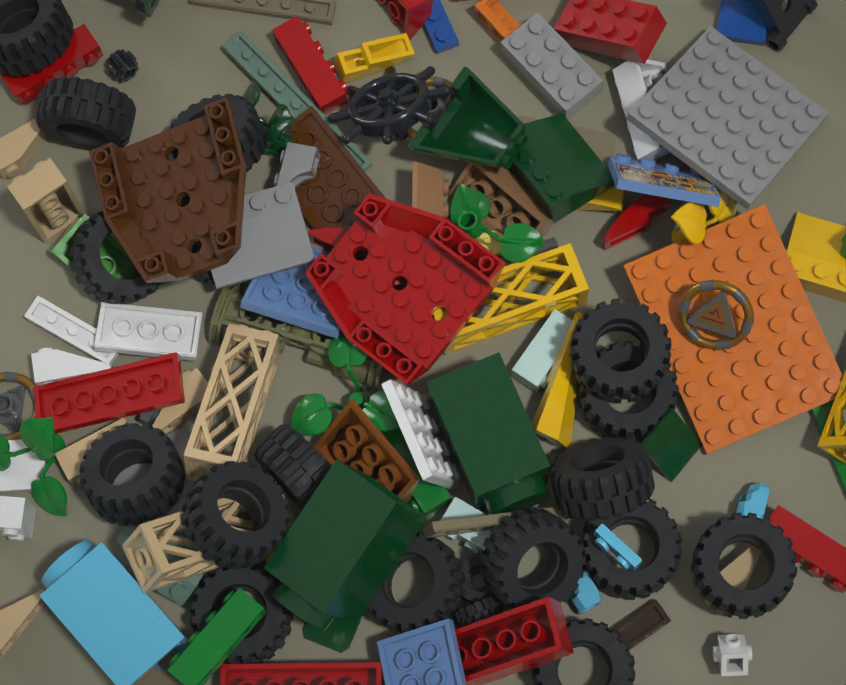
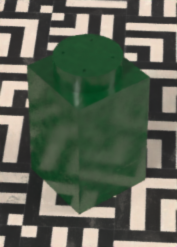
[426,352,550,515]
[264,459,428,631]

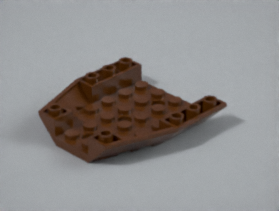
[89,97,247,283]

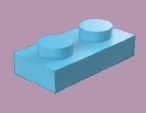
[594,523,642,572]

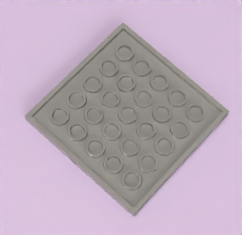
[626,26,829,209]

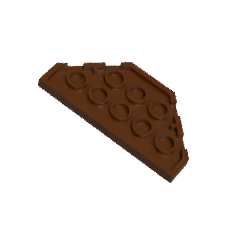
[291,106,386,229]

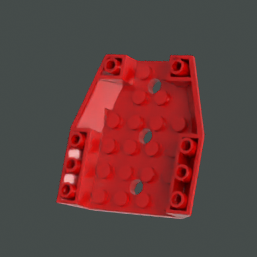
[305,193,506,386]

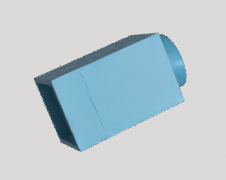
[40,540,189,685]

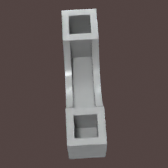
[274,142,321,188]

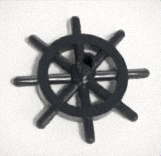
[328,66,452,145]

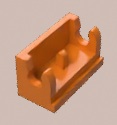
[474,0,522,43]

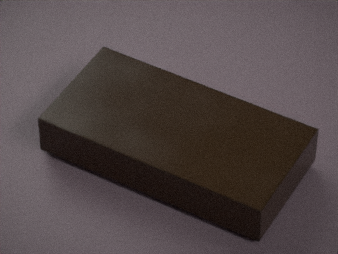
[612,599,671,651]

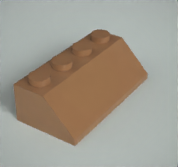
[412,162,449,218]
[449,162,554,237]

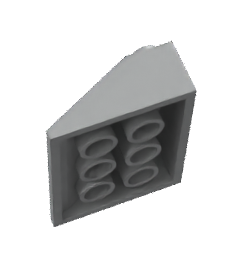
[211,182,315,289]

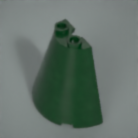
[408,66,528,169]

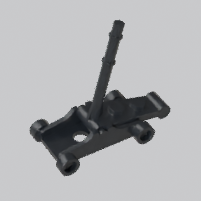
[749,0,818,52]

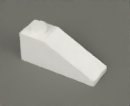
[31,348,112,386]

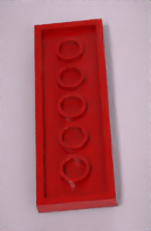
[34,352,185,434]

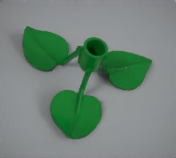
[450,184,544,263]
[291,332,400,436]
[0,417,68,517]

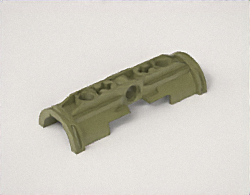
[208,284,383,393]

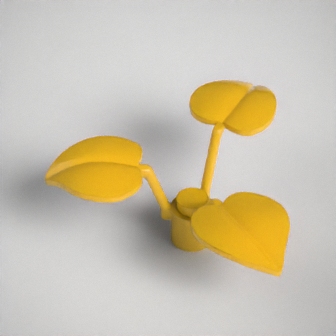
[671,187,736,244]

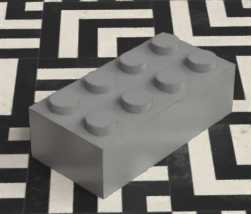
[500,12,603,120]

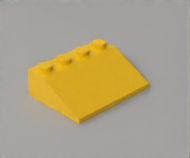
[786,212,846,303]

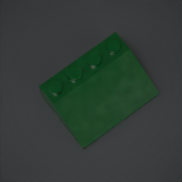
[511,113,615,223]

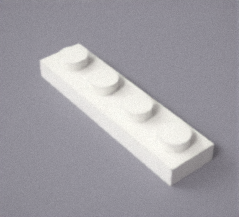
[24,295,119,365]

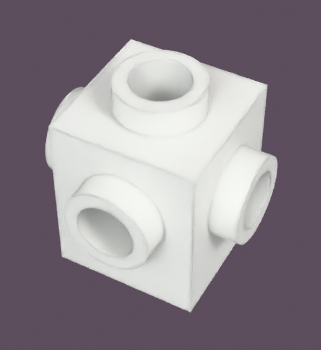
[713,634,752,676]

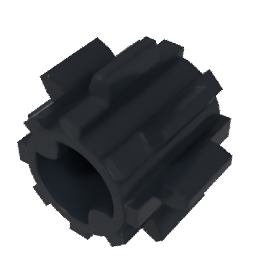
[106,49,139,82]

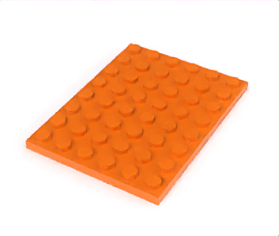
[623,204,843,454]

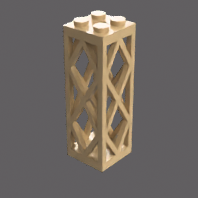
[183,324,280,482]
[122,481,296,594]

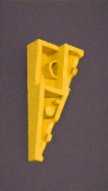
[531,312,584,449]

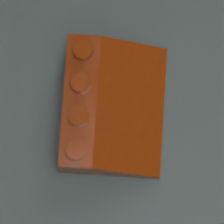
[314,399,420,503]

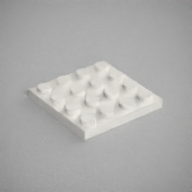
[381,379,462,490]

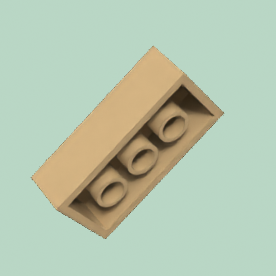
[7,158,84,243]

